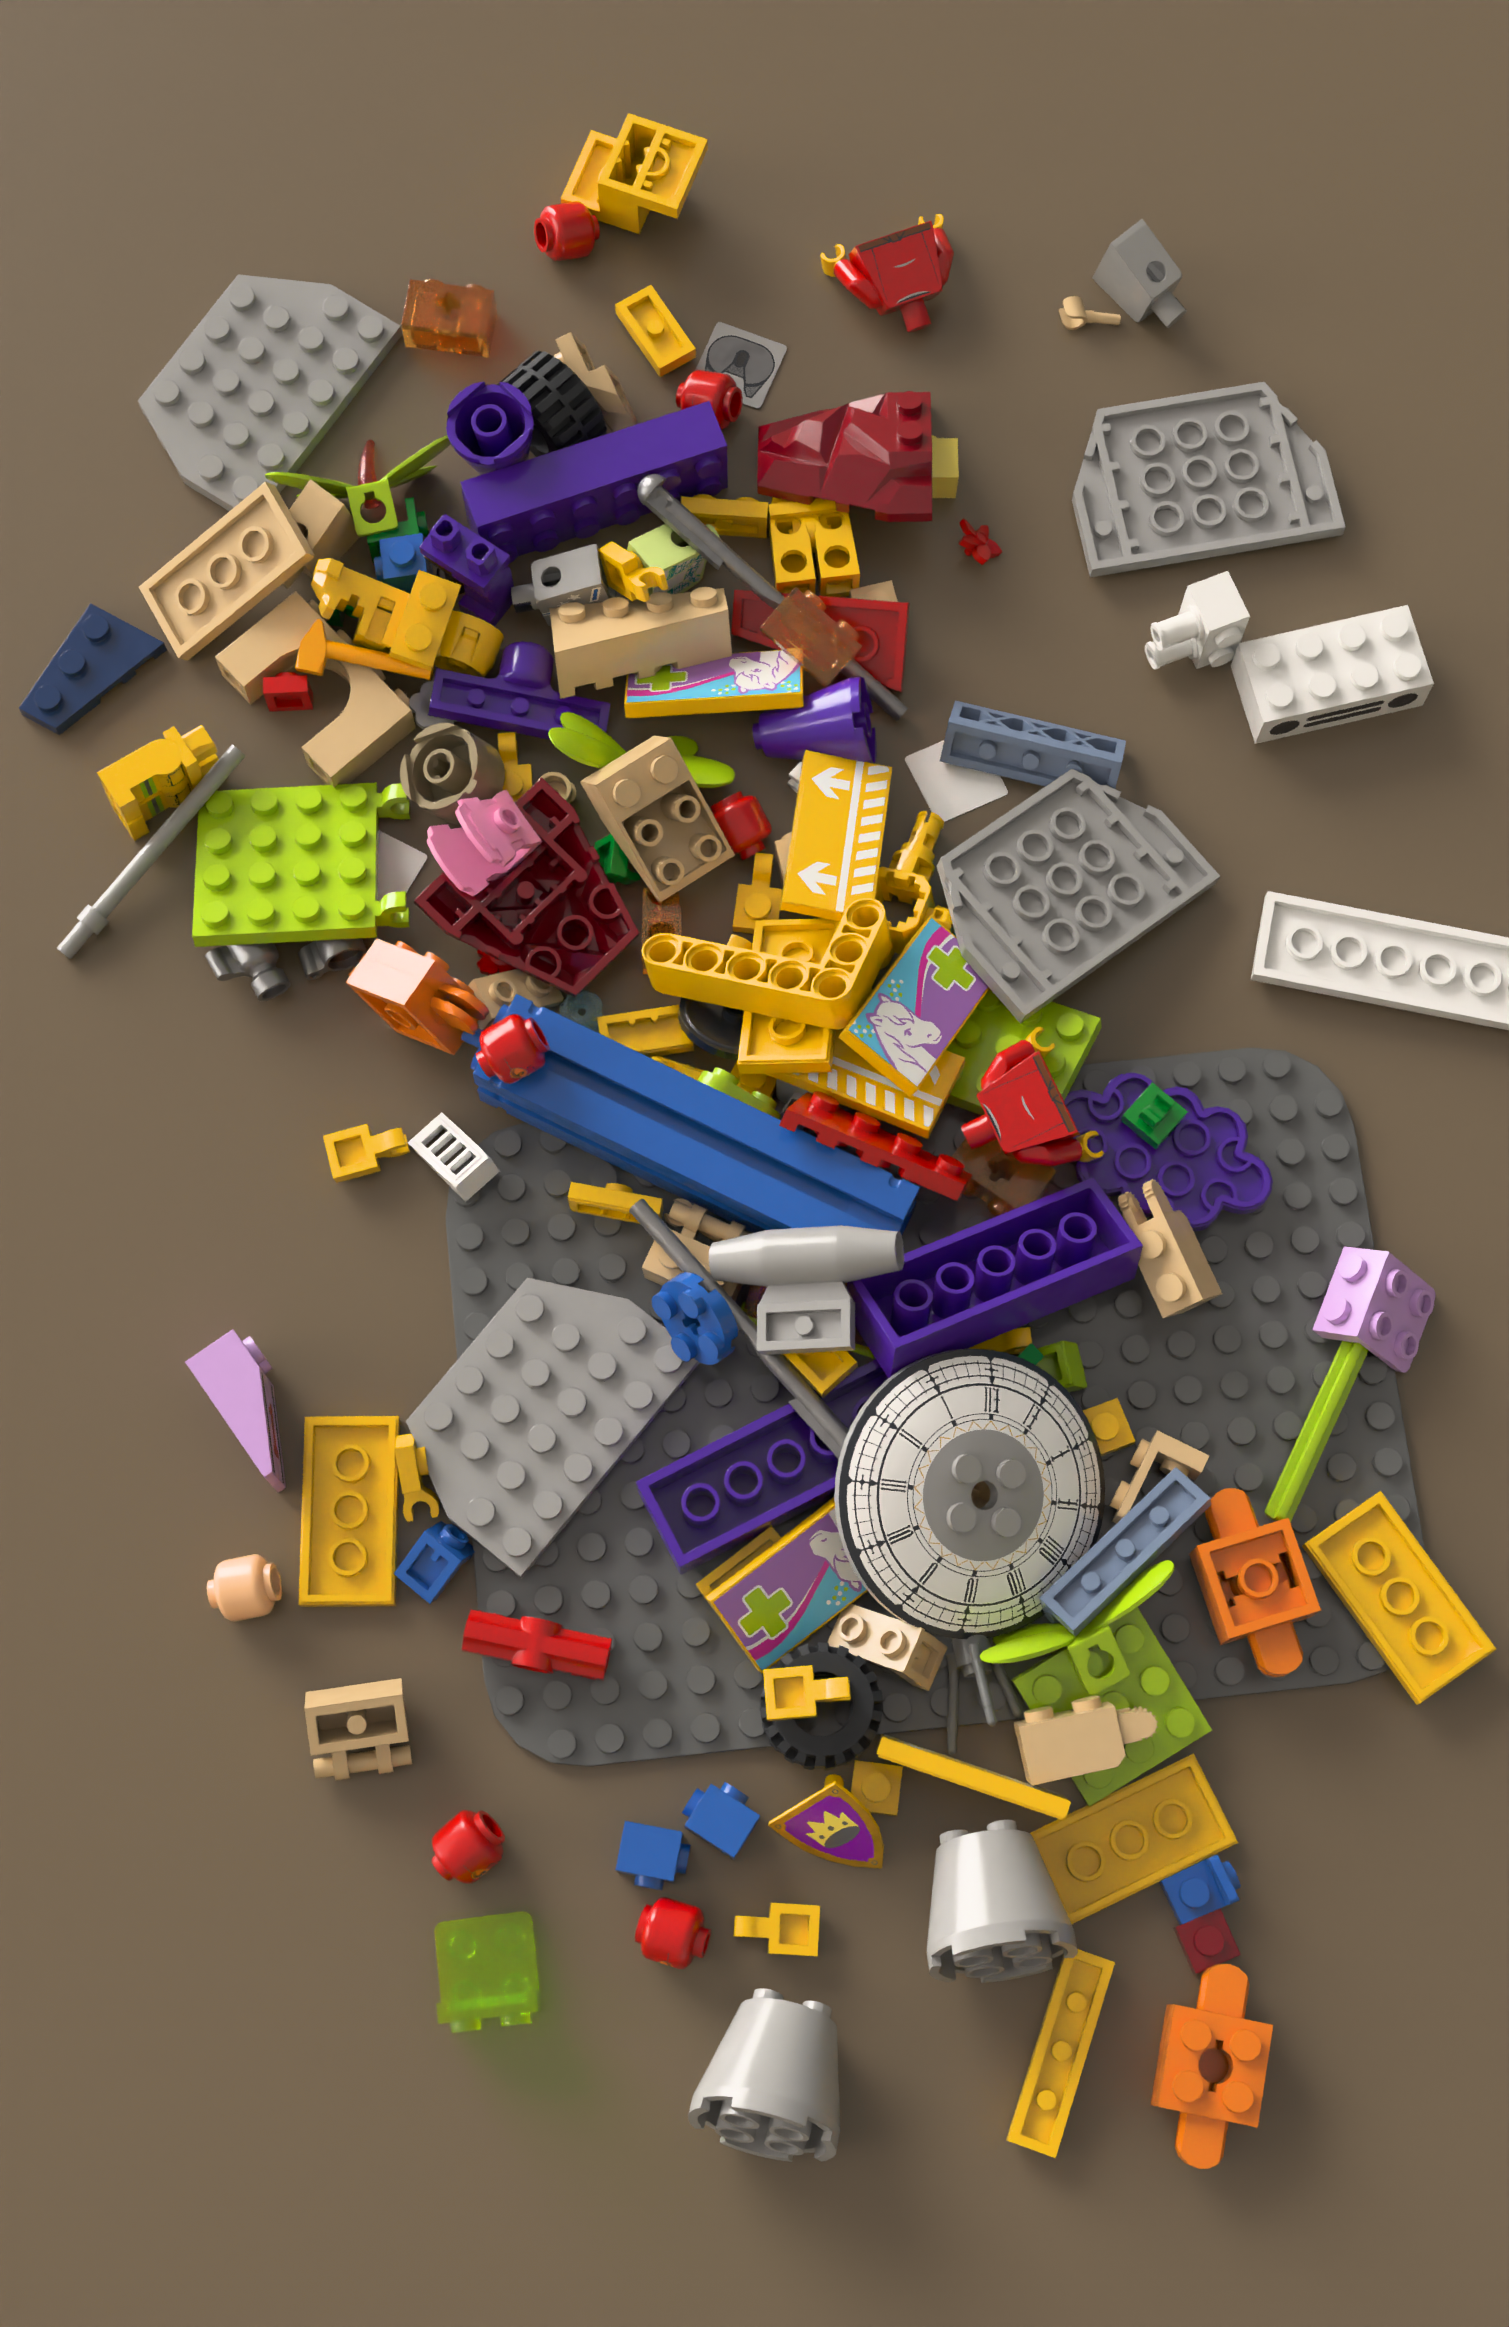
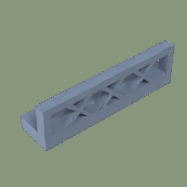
[940,701,1126,789]
[1039,1467,1212,1636]

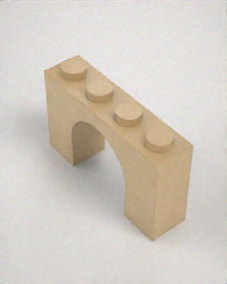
[215,591,416,787]

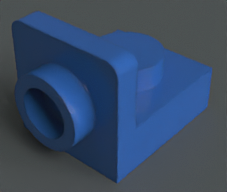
[394,1521,475,1604]
[1159,1855,1241,1925]

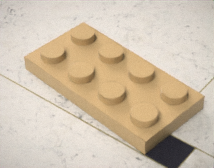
[139,482,316,660]

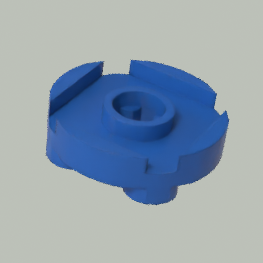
[651,1272,738,1365]

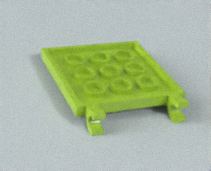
[192,782,410,947]

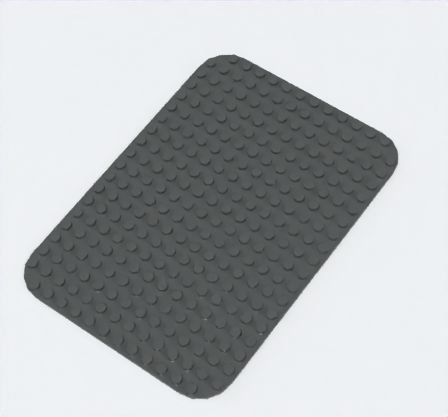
[445,1048,1425,1767]

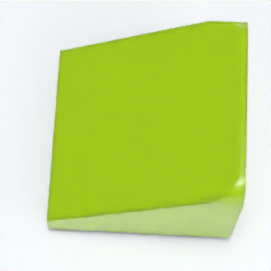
[1036,1340,1087,1392]

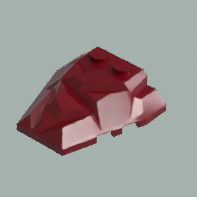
[757,391,932,522]
[414,777,639,998]

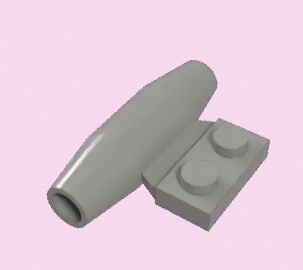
[709,1225,904,1355]

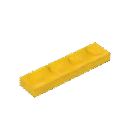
[1006,1949,1115,2158]

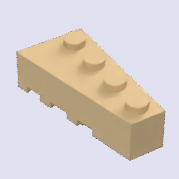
[549,587,732,699]

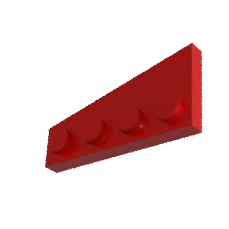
[731,589,910,692]
[779,1091,973,1201]

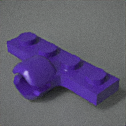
[428,641,611,740]

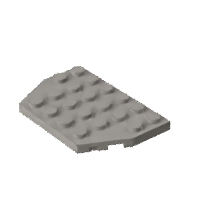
[138,274,402,511]
[1072,382,1346,578]
[937,769,1220,1024]
[406,1278,700,1579]

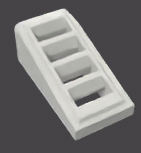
[408,1112,500,1202]

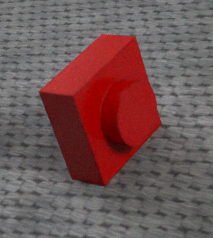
[263,672,313,712]

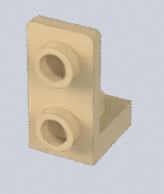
[468,969,564,1030]
[1110,1430,1209,1524]
[827,1604,948,1691]

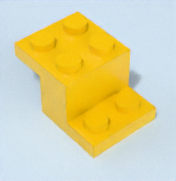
[561,113,708,234]

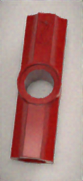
[461,1609,613,1681]

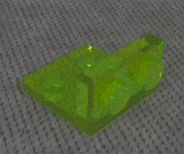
[434,1911,542,2033]

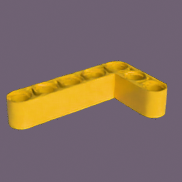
[641,898,891,1029]

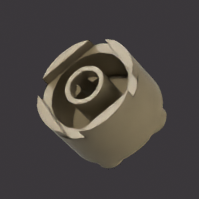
[400,723,505,825]

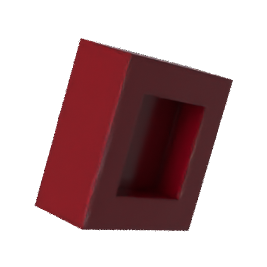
[1174,1908,1241,1974]

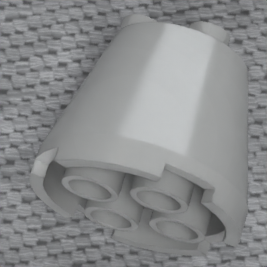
[926,1820,1078,1983]
[688,1988,841,2162]

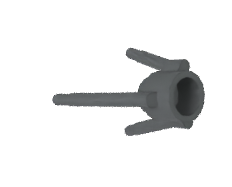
[946,1635,1023,1755]

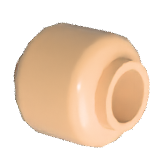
[207,1554,282,1622]

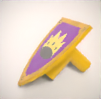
[768,1774,884,1868]

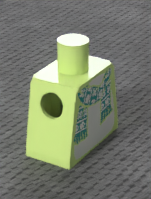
[627,524,720,595]

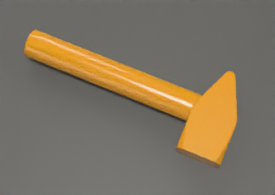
[295,619,434,680]

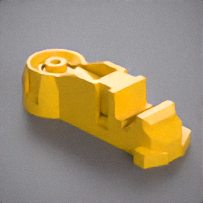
[311,558,504,678]

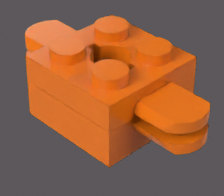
[346,939,489,1055]
[1189,1488,1321,1678]
[1150,1964,1273,2169]

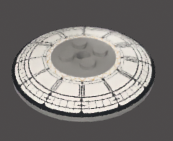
[834,1348,1105,1639]

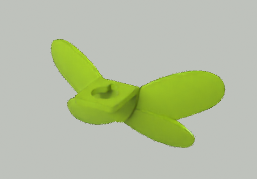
[265,435,451,537]
[548,712,735,788]
[980,1560,1175,1695]

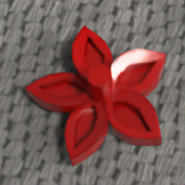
[958,518,1002,565]

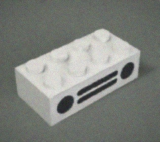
[1231,605,1434,744]

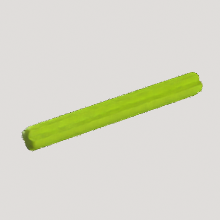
[1265,1341,1369,1522]

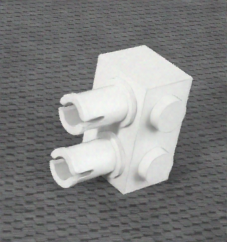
[1145,571,1250,670]

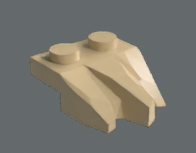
[554,332,638,432]

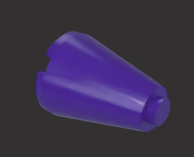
[446,382,534,475]
[753,677,877,763]

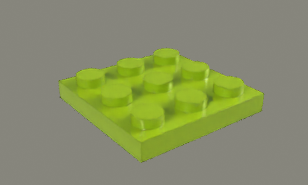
[946,989,1102,1115]
[1011,1607,1212,1807]

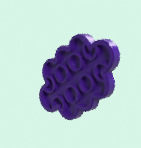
[1064,1072,1273,1231]

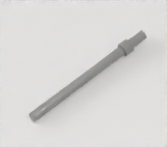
[57,744,245,960]

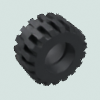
[497,351,607,457]
[760,1642,883,1771]

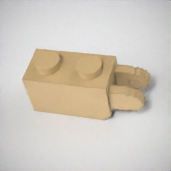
[1118,1179,1222,1318]
[1014,1696,1158,1786]

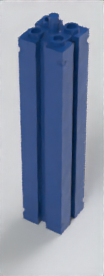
[461,994,920,1235]

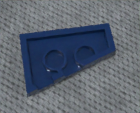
[19,603,167,735]

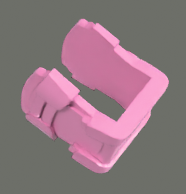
[427,790,542,896]

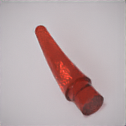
[358,440,381,509]

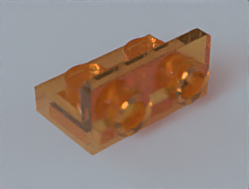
[759,587,862,688]

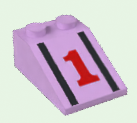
[185,1329,286,1493]

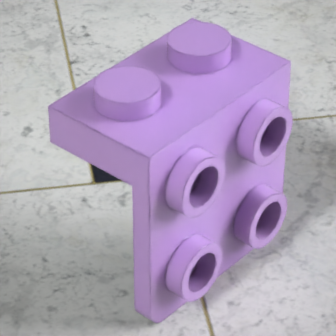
[1313,1246,1436,1373]

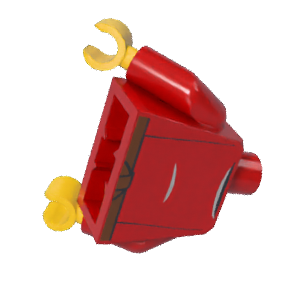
[820,214,954,333]
[961,1027,1104,1167]

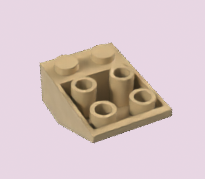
[580,735,735,902]

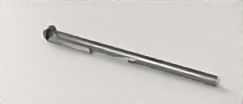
[638,474,908,721]
[629,1199,849,1460]

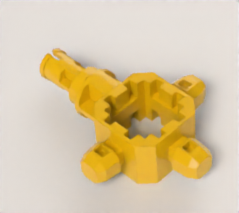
[875,811,954,969]

